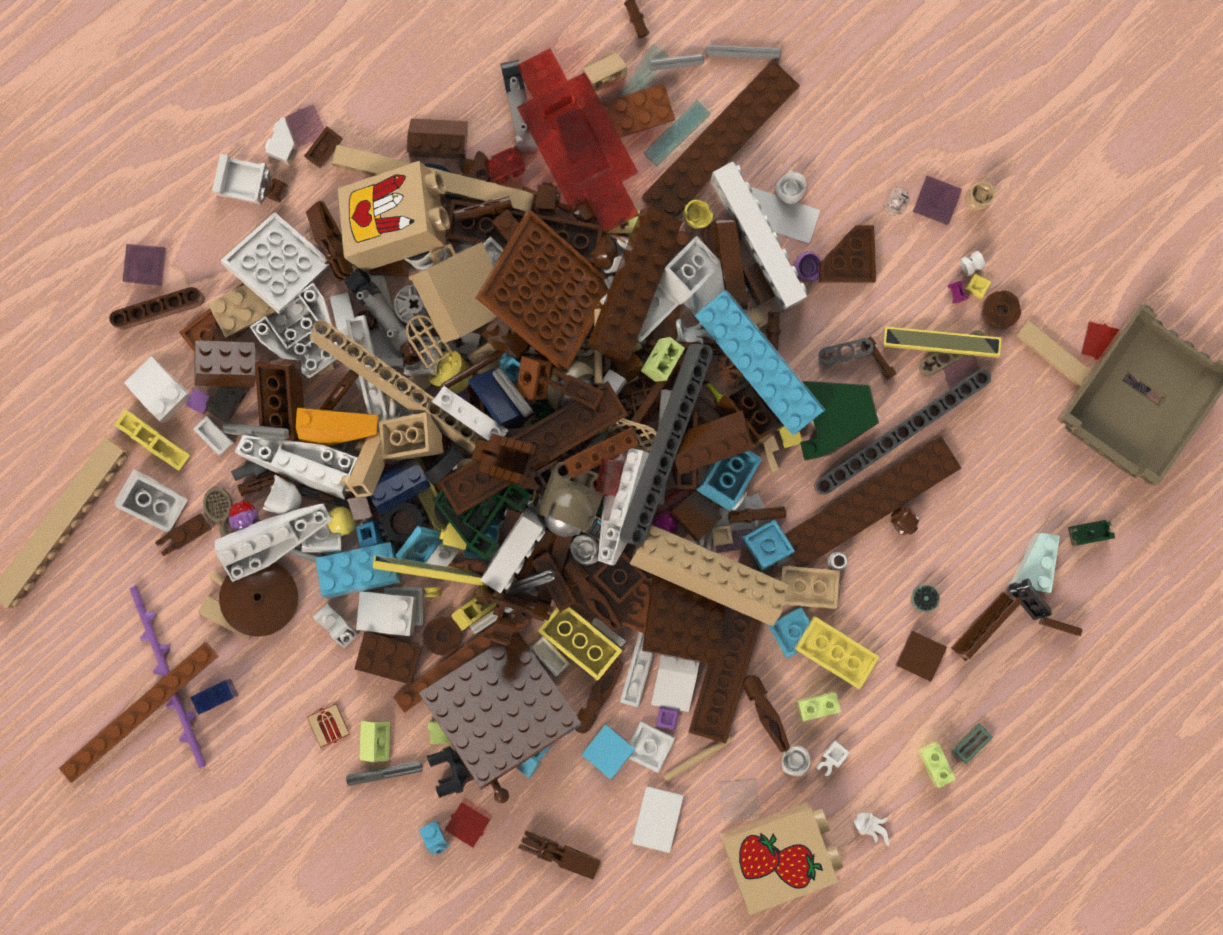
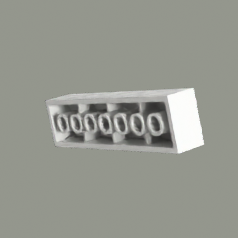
[710,162,808,313]

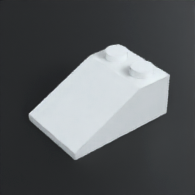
[660,236,721,305]
[124,356,191,423]
[114,469,188,532]
[356,591,417,636]
[651,655,699,712]

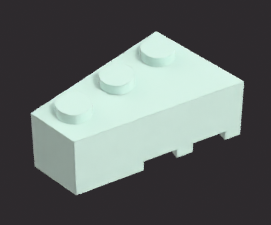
[1007,533,1060,593]

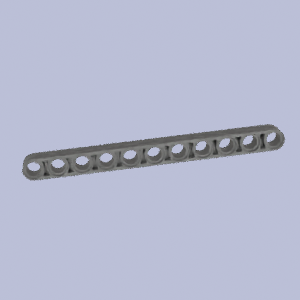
[620,344,713,546]
[814,369,991,495]

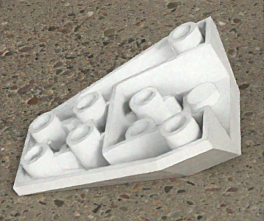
[250,283,338,379]

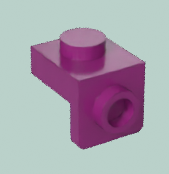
[651,513,677,533]

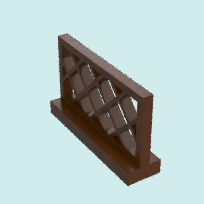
[617,346,681,434]
[951,592,1022,661]

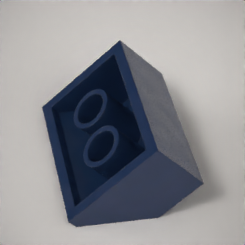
[468,368,534,429]
[370,458,431,515]

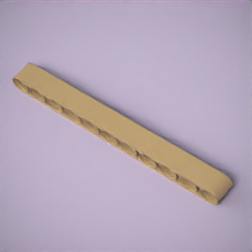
[331,145,535,212]
[310,320,489,454]

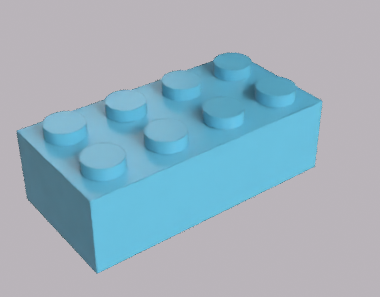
[315,542,402,599]

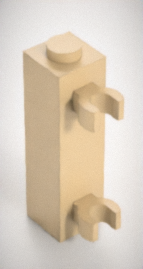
[340,431,387,498]

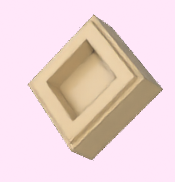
[711,524,733,546]

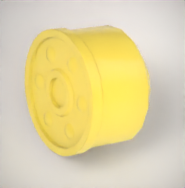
[428,350,473,394]

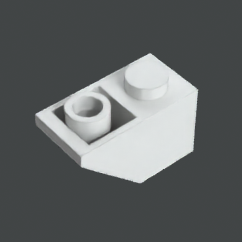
[265,117,297,165]

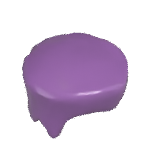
[794,251,822,282]

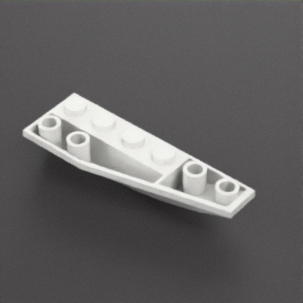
[235,435,358,500]
[598,448,649,566]
[215,503,332,582]

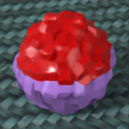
[229,500,259,530]

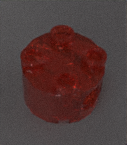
[483,146,527,185]

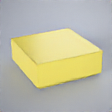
[965,273,992,299]

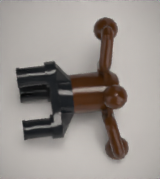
[427,746,509,804]

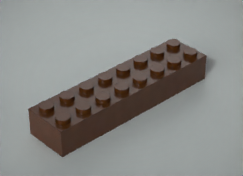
[445,200,603,267]
[587,204,682,363]

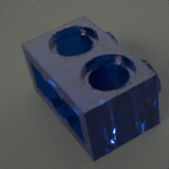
[190,678,239,715]

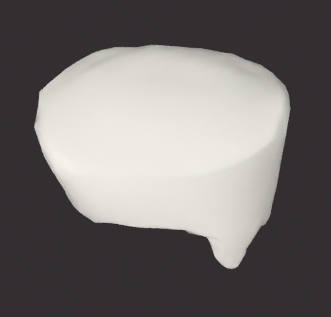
[775,170,807,204]
[569,535,599,566]
[781,745,811,777]

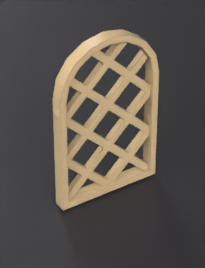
[606,419,657,452]

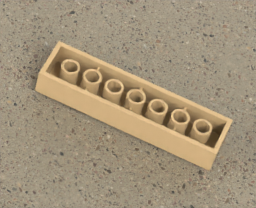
[630,524,788,626]

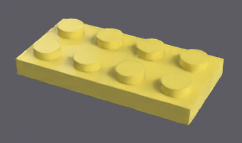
[794,616,879,690]

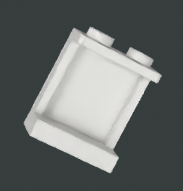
[212,154,270,204]

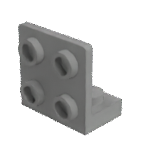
[369,330,405,369]

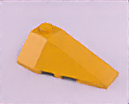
[296,408,379,446]

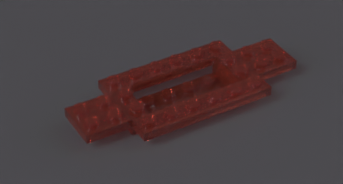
[516,48,639,233]

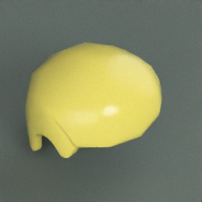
[683,200,714,229]
[327,506,356,536]

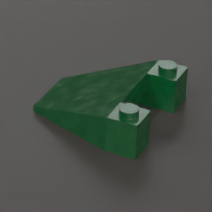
[800,381,879,461]
[433,468,533,562]

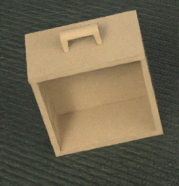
[409,242,496,343]

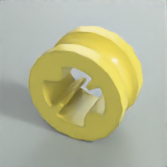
[424,587,441,597]

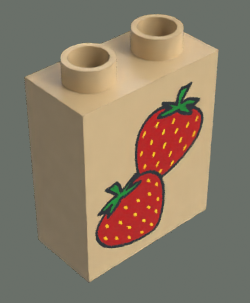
[720,802,843,915]

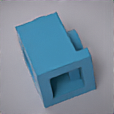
[356,519,386,548]

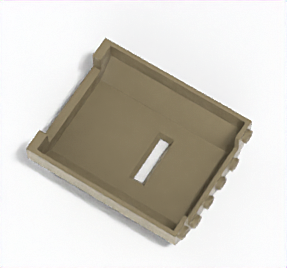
[1057,304,1223,486]

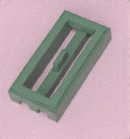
[952,723,993,764]

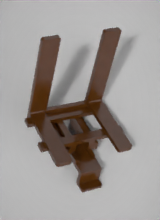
[474,509,573,646]

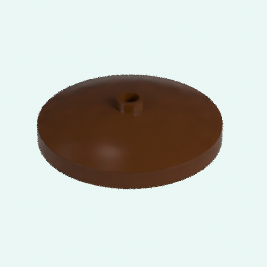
[219,562,298,637]

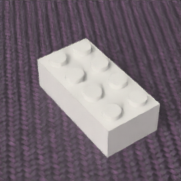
[481,508,546,593]

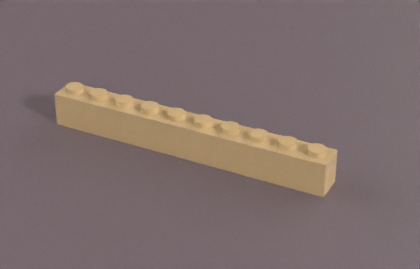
[0,438,129,608]

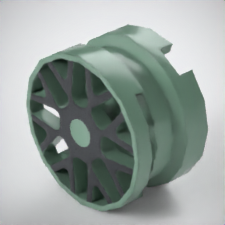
[911,585,940,612]

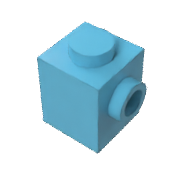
[499,353,522,383]

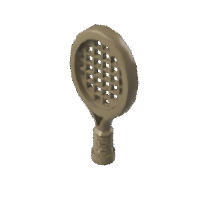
[203,487,233,538]

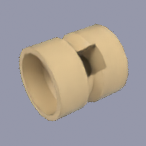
[965,181,995,211]

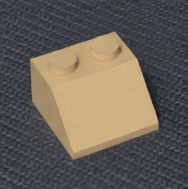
[582,53,627,94]

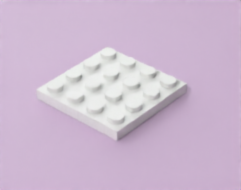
[221,212,330,314]

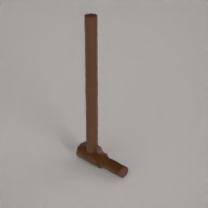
[441,344,534,389]

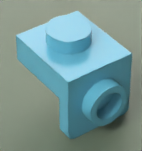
[419,821,450,855]

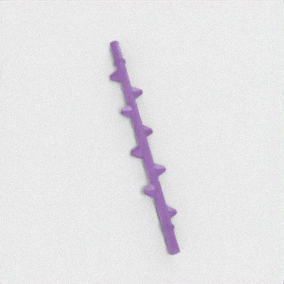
[129,586,206,768]

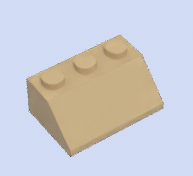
[379,412,443,461]

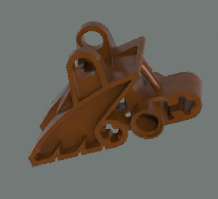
[471,433,549,490]

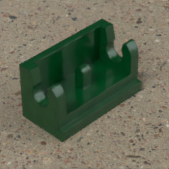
[1068,520,1115,546]

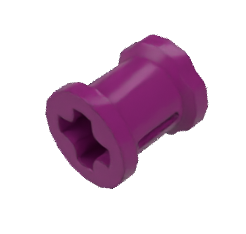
[947,280,969,304]

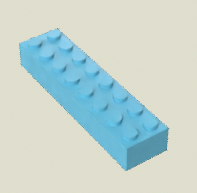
[695,290,825,436]

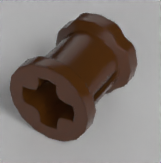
[265,178,288,203]

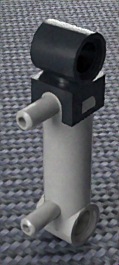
[500,60,538,154]
[344,268,418,352]

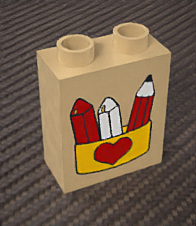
[338,161,450,272]

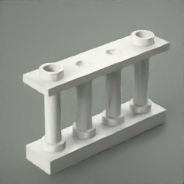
[432,386,508,441]

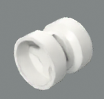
[959,251,986,276]

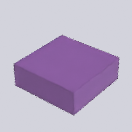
[186,389,213,414]
[656,707,679,730]

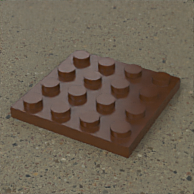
[642,575,725,666]

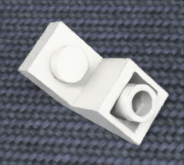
[313,604,358,648]

